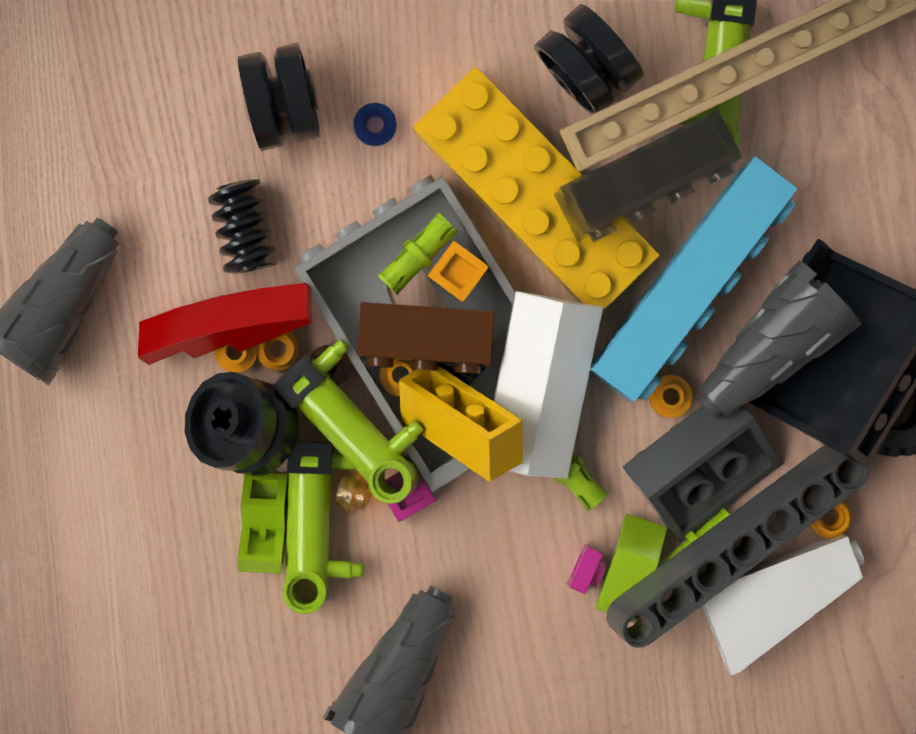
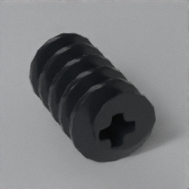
[208,179,277,274]

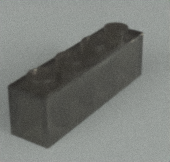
[554,110,742,243]

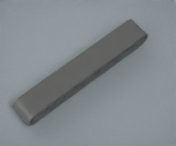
[606,445,869,648]

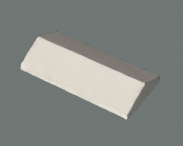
[493,291,603,479]

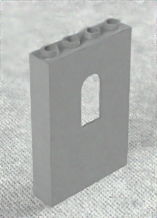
[294,175,515,492]

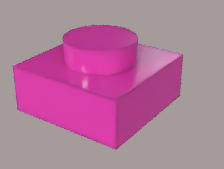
[385,471,436,522]
[567,544,606,594]

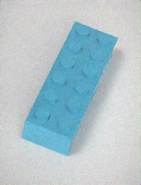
[590,156,798,402]

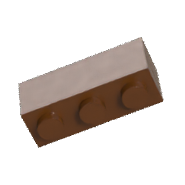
[357,302,495,374]

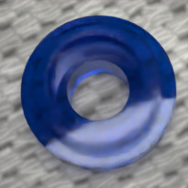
[353,103,397,147]

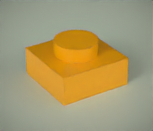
[427,241,489,303]

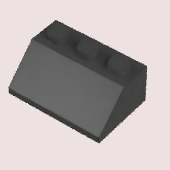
[622,405,782,543]

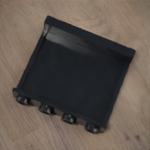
[748,239,916,468]

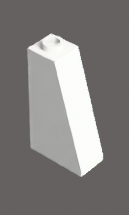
[702,534,865,675]

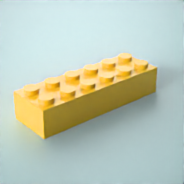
[412,66,660,311]

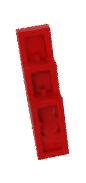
[138,283,312,365]

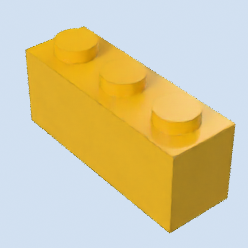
[399,366,523,482]

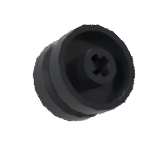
[534,3,644,115]
[238,43,321,151]
[184,372,299,476]

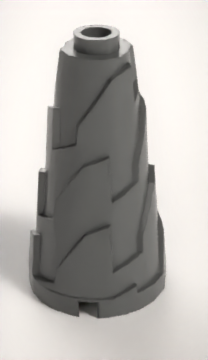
[0,218,119,386]
[698,260,862,418]
[323,585,455,734]

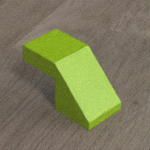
[237,473,288,574]
[595,513,667,623]

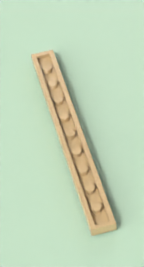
[559,0,916,171]

